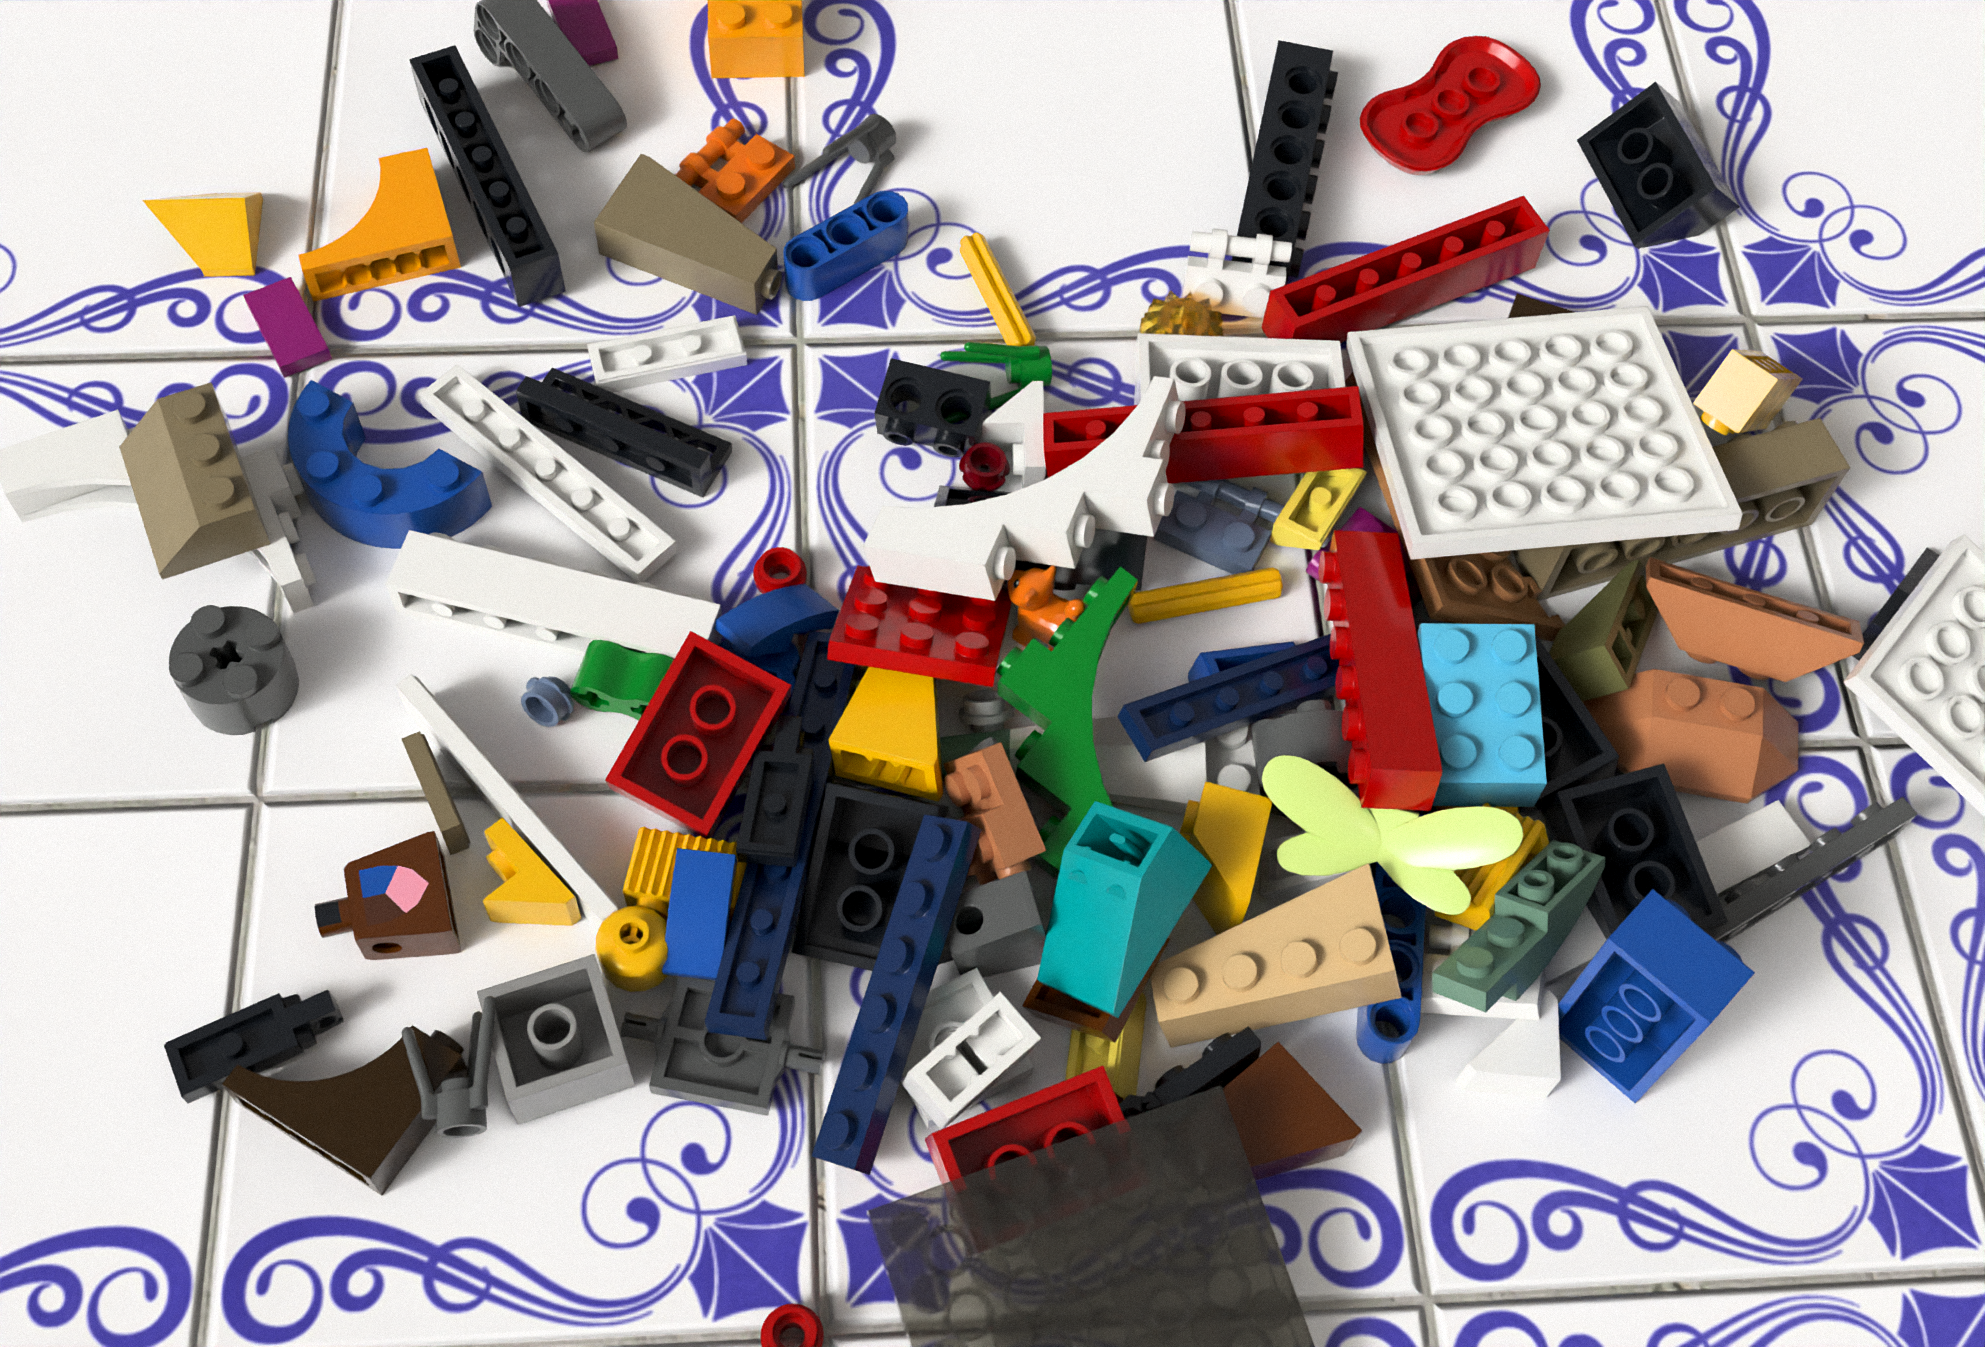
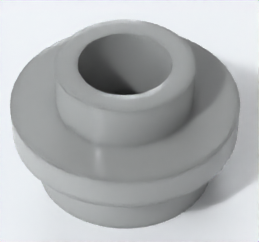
[959,689,1014,733]

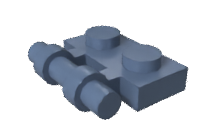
[1154,479,1285,574]

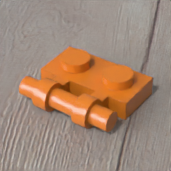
[675,118,795,223]

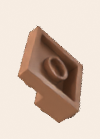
[943,742,1046,885]

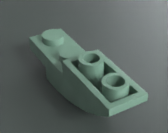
[1432,840,1605,1013]

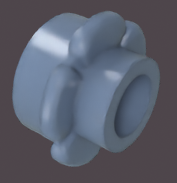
[521,676,574,727]

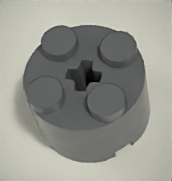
[169,605,299,735]
[1251,700,1360,817]

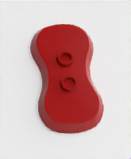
[1360,36,1541,175]

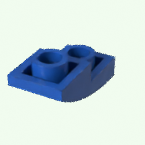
[714,584,839,658]
[662,848,738,980]

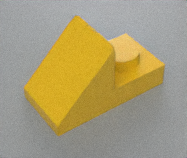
[483,817,582,926]

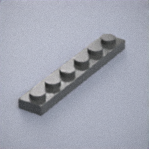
[1705,797,1917,943]

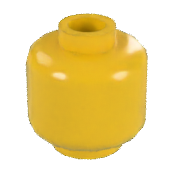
[595,906,668,992]

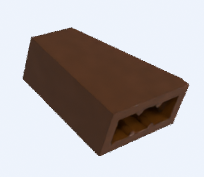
[1167,1041,1362,1194]

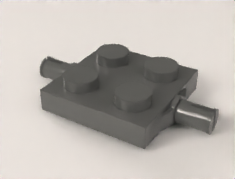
[621,976,825,1116]

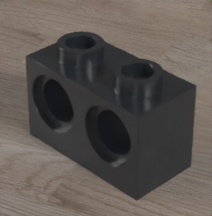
[874,358,991,457]

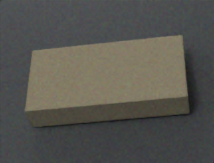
[401,731,471,855]

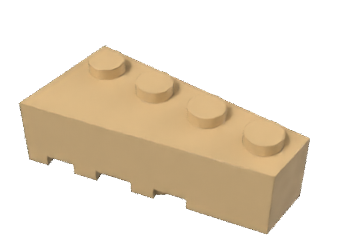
[1150,863,1402,1048]

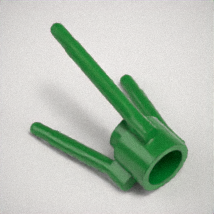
[940,342,1052,424]

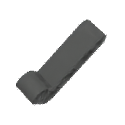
[473,0,627,152]

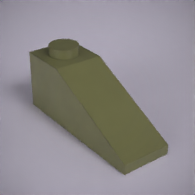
[1549,559,1659,701]

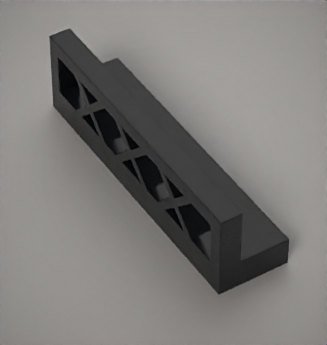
[516,367,733,498]

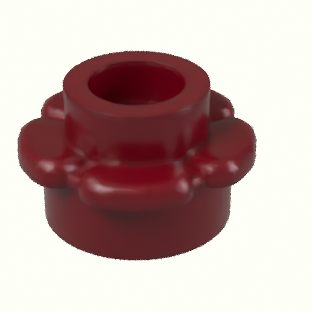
[959,442,1010,491]

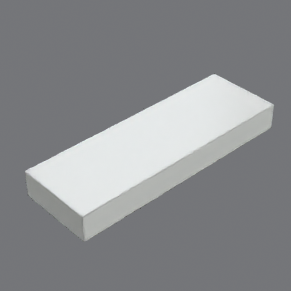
[587,315,747,392]

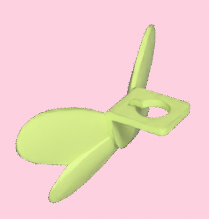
[1262,755,1523,915]

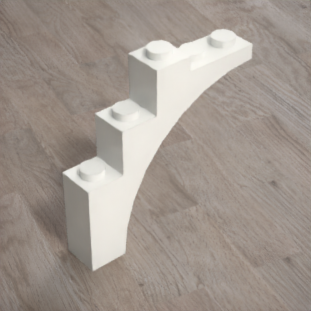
[863,376,1185,601]
[0,410,317,613]

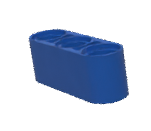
[783,191,908,301]

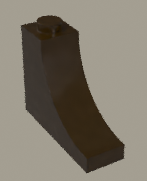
[222,1025,468,1196]

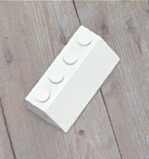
[1134,333,1345,405]

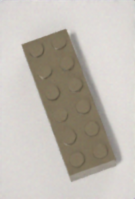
[1511,418,1850,601]

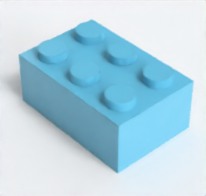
[1417,623,1547,807]

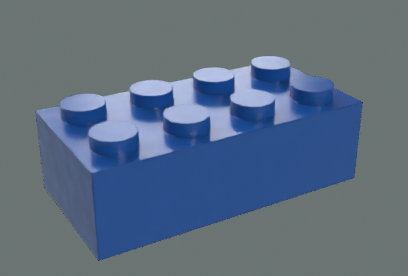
[1558,889,1755,1103]

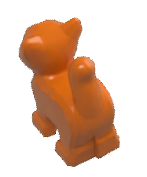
[1008,565,1086,651]

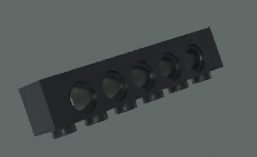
[1231,40,1338,285]
[409,45,566,307]

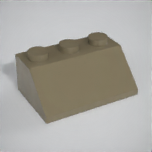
[119,382,271,580]

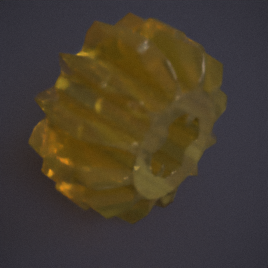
[1139,290,1224,337]

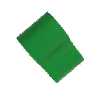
[570,640,674,721]

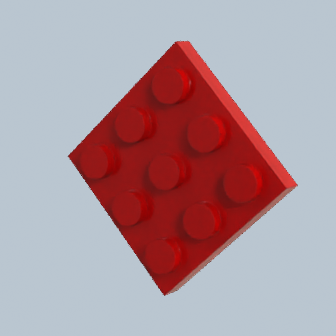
[827,565,1012,687]

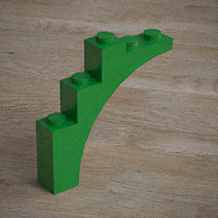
[996,567,1138,880]

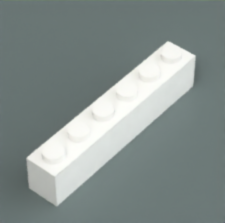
[385,530,722,659]

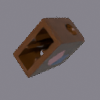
[314,831,462,960]

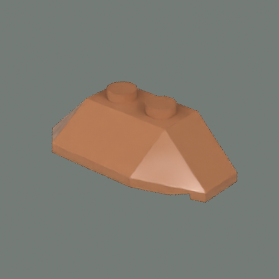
[1646,557,1864,682]
[1582,669,1798,804]

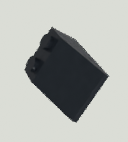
[1543,764,1728,940]
[792,783,949,971]

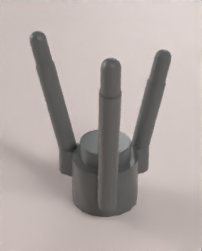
[783,114,897,204]
[401,996,496,1138]

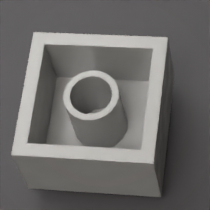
[477,954,635,1125]

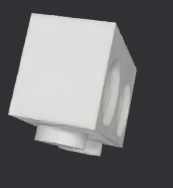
[902,992,1041,1129]

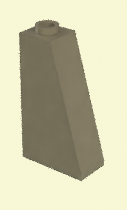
[594,154,782,315]

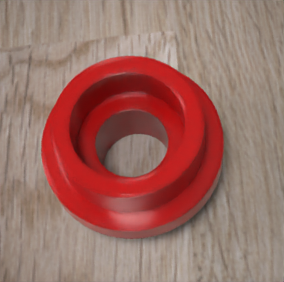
[753,547,807,594]
[760,1304,824,1347]

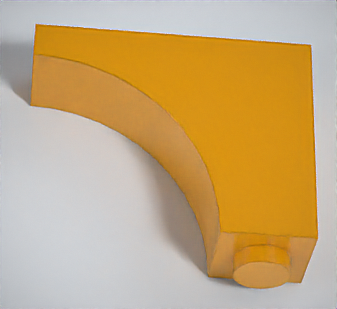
[298,148,461,302]

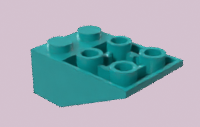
[1037,801,1212,1018]

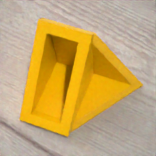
[142,192,263,277]

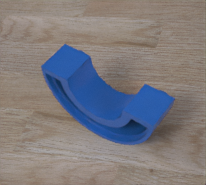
[288,380,492,549]

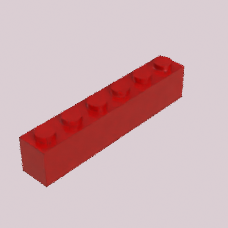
[1261,195,1550,343]
[1043,386,1363,483]
[1318,530,1443,811]

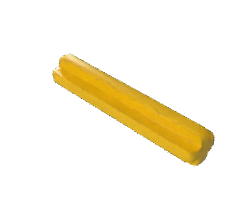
[960,232,1036,346]
[1128,567,1283,624]

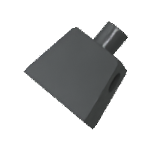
[938,871,1046,978]

